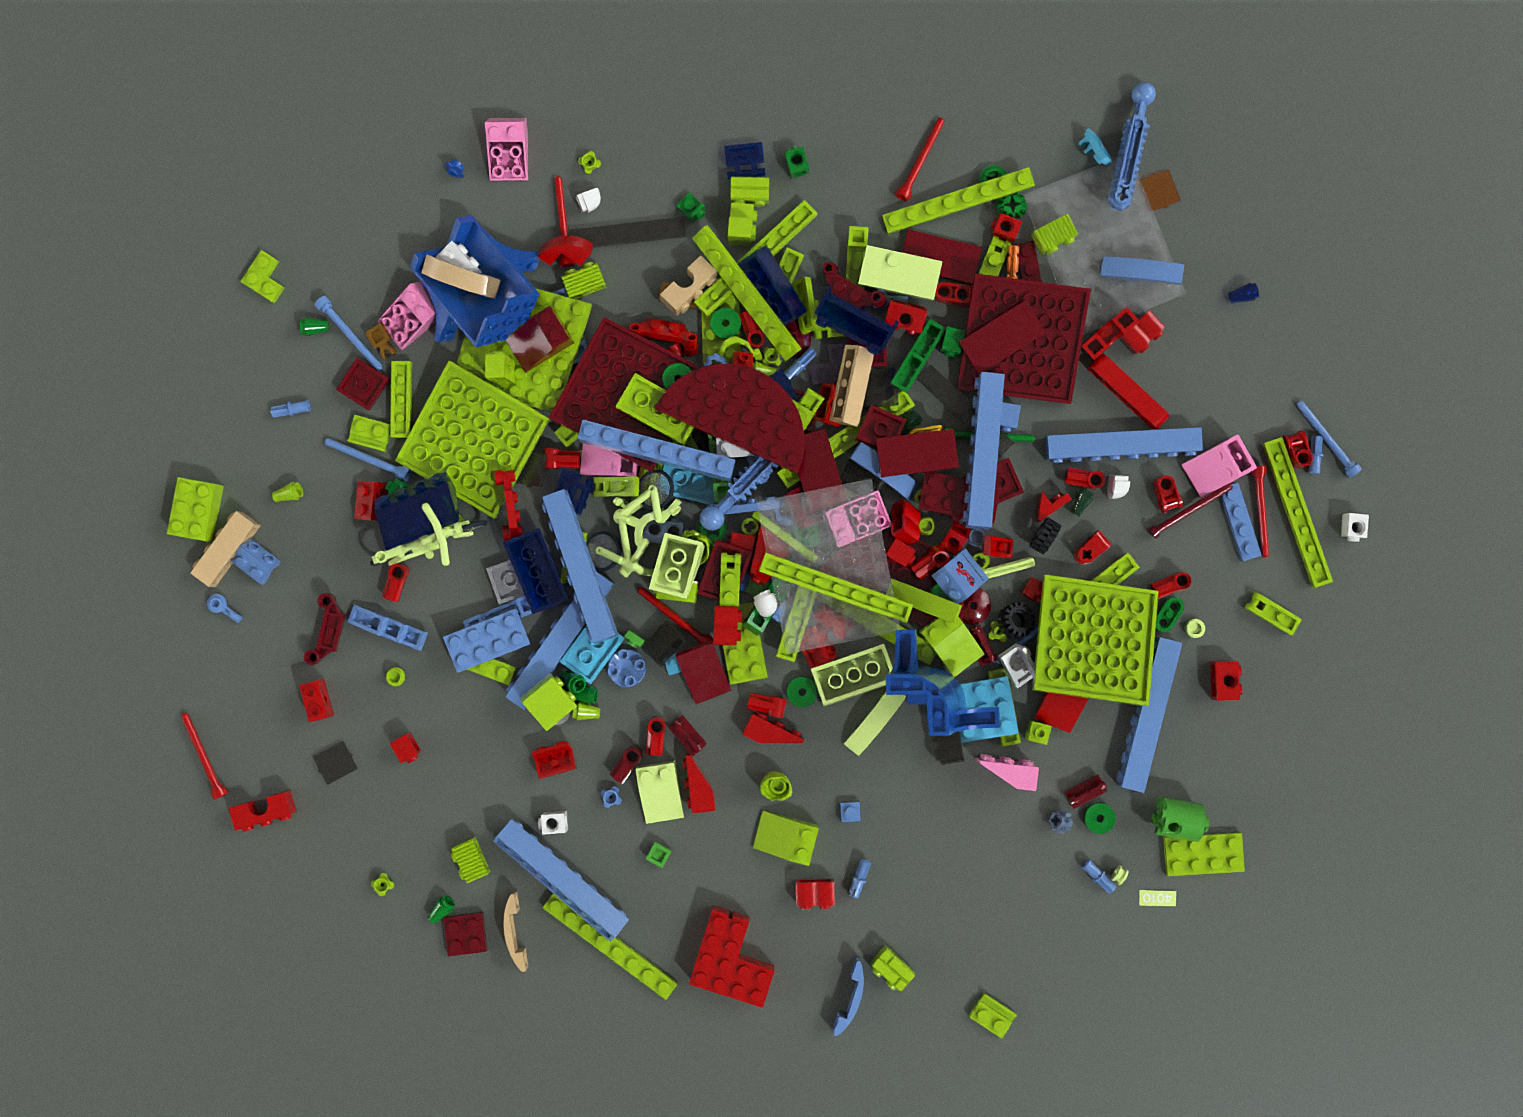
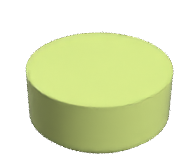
[1184,619,1205,638]

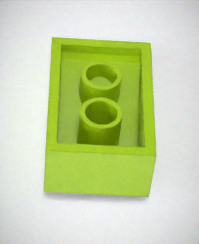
[919,617,984,677]
[753,810,819,866]

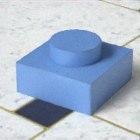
[840,801,861,822]

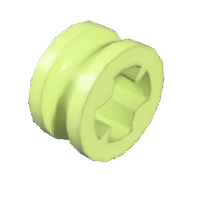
[1110,865,1129,885]

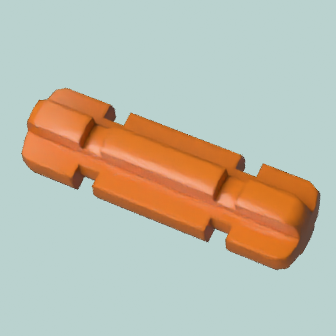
[1006,245,1020,279]

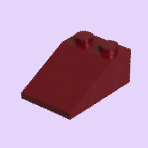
[506,306,574,373]

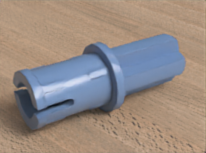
[783,347,817,382]
[270,400,311,418]
[1307,435,1323,474]
[847,859,871,898]
[1081,859,1116,894]

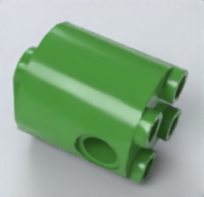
[1151,797,1210,842]

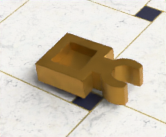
[365,323,397,359]

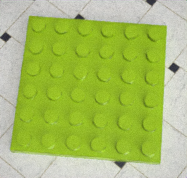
[457,288,592,413]
[395,360,550,518]
[1032,574,1159,706]

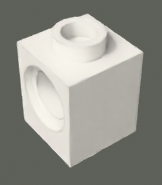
[1340,513,1369,542]
[538,811,568,835]

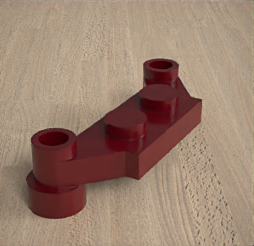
[823,262,887,310]
[304,593,346,665]

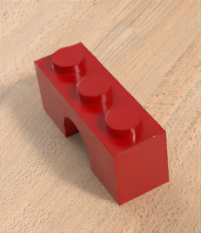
[1081,306,1139,360]
[229,790,297,832]

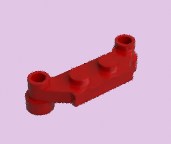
[629,318,699,356]
[494,469,523,541]

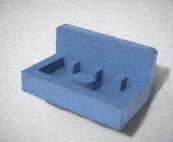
[232,539,281,585]

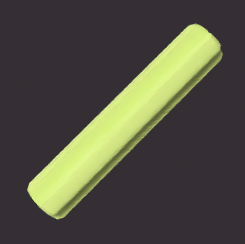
[983,557,1035,578]

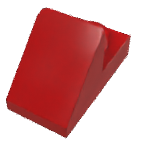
[1035,492,1072,522]
[982,536,1013,558]

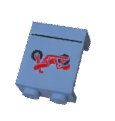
[931,548,989,604]

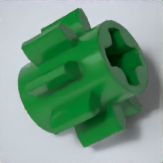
[385,478,411,501]

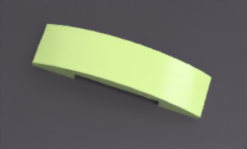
[844,691,907,756]

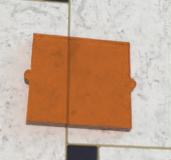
[1139,169,1181,212]

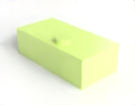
[857,245,942,301]
[811,644,893,707]

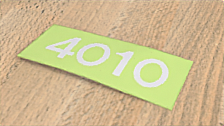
[1139,890,1176,906]

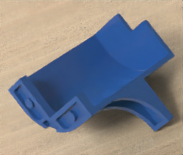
[410,215,540,347]
[885,629,1000,736]

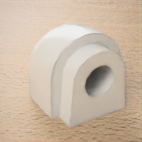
[576,188,601,213]
[1107,474,1131,499]
[753,589,777,617]

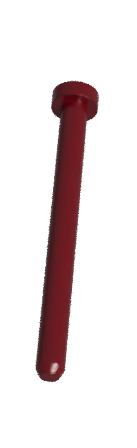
[1148,483,1233,539]

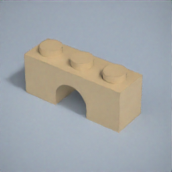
[660,255,717,316]

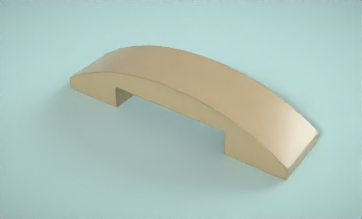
[421,254,501,299]
[504,891,529,972]

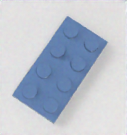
[443,608,530,673]

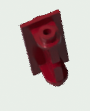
[969,624,997,667]
[668,715,707,756]
[1065,774,1107,809]

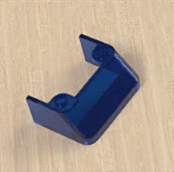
[814,285,899,356]

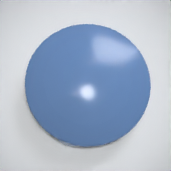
[608,649,646,687]

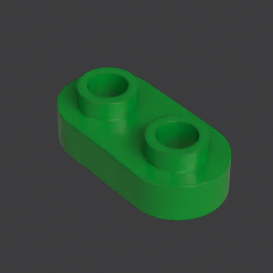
[1155,597,1184,632]

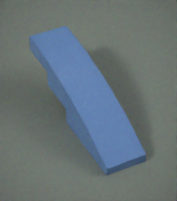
[1100,257,1185,285]
[347,604,428,651]

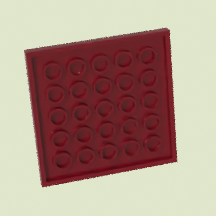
[957,273,1091,404]
[549,317,701,472]

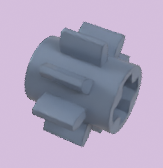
[1048,809,1074,834]

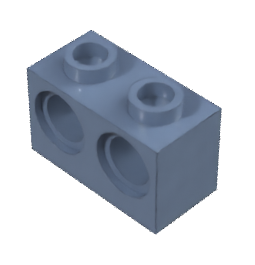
[643,518,685,544]

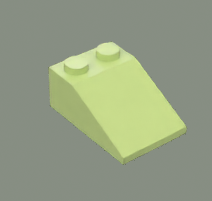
[649,533,705,599]
[636,760,684,824]

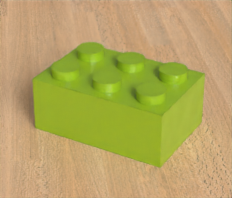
[167,477,224,542]

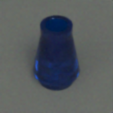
[1228,282,1259,304]

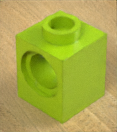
[1024,720,1052,745]

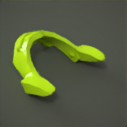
[719,337,763,364]

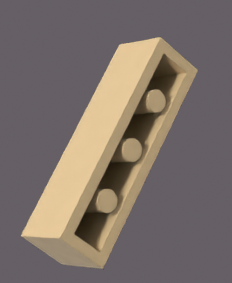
[829,345,875,427]
[190,511,261,587]

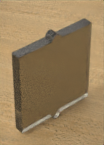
[515,450,547,487]
[313,741,358,785]

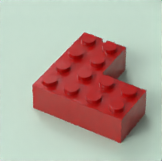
[689,905,775,1008]

